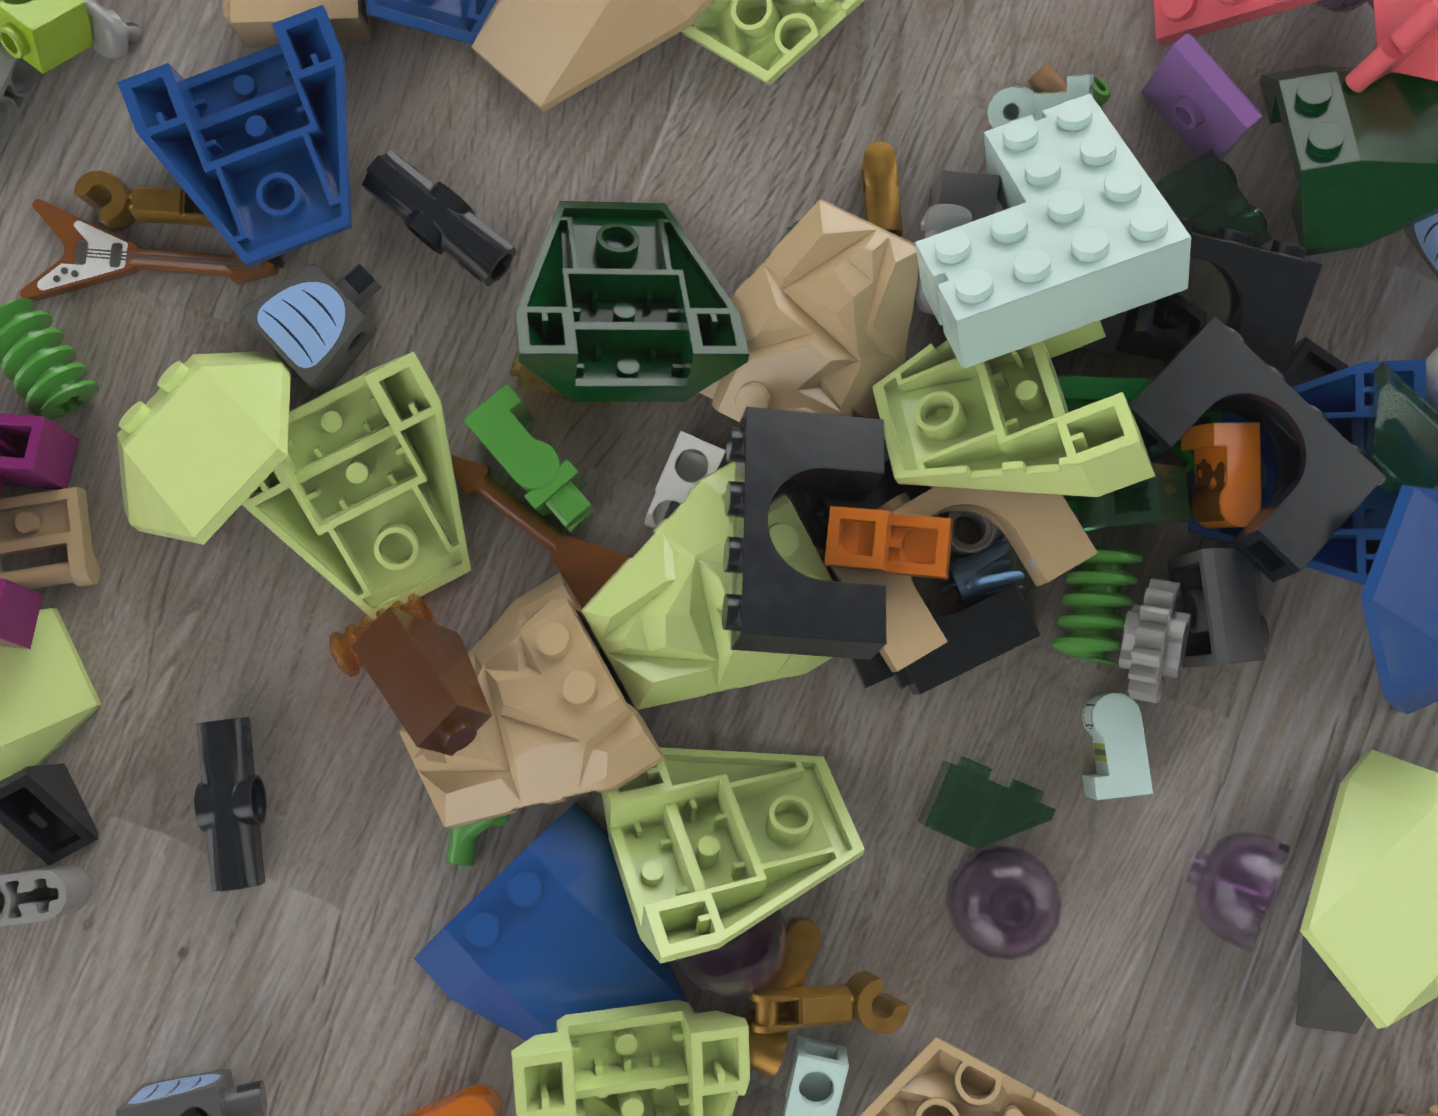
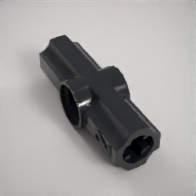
[362,150,517,287]
[194,717,267,892]

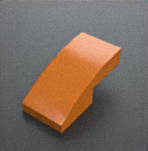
[824,506,953,579]

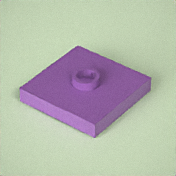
[1141,33,1262,170]

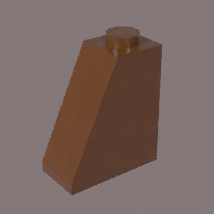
[351,606,492,756]

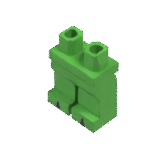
[463,383,597,533]

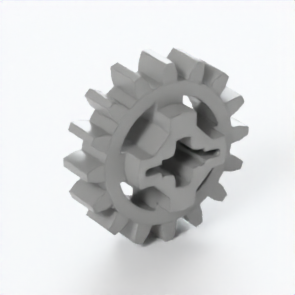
[1119,579,1191,704]

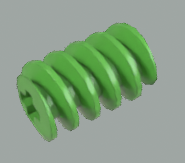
[0,298,99,420]
[1051,546,1143,666]

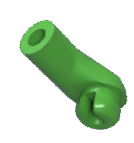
[446,815,510,866]

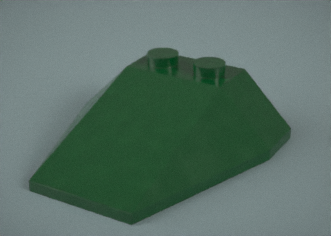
[1260,65,1438,256]
[515,201,749,402]

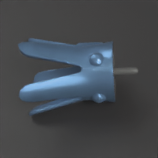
[939,535,1025,605]

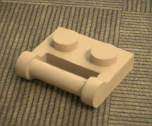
[0,487,100,589]

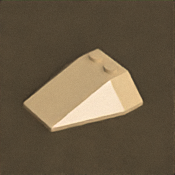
[472,0,714,112]

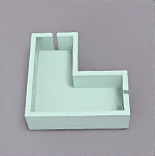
[915,94,1191,369]

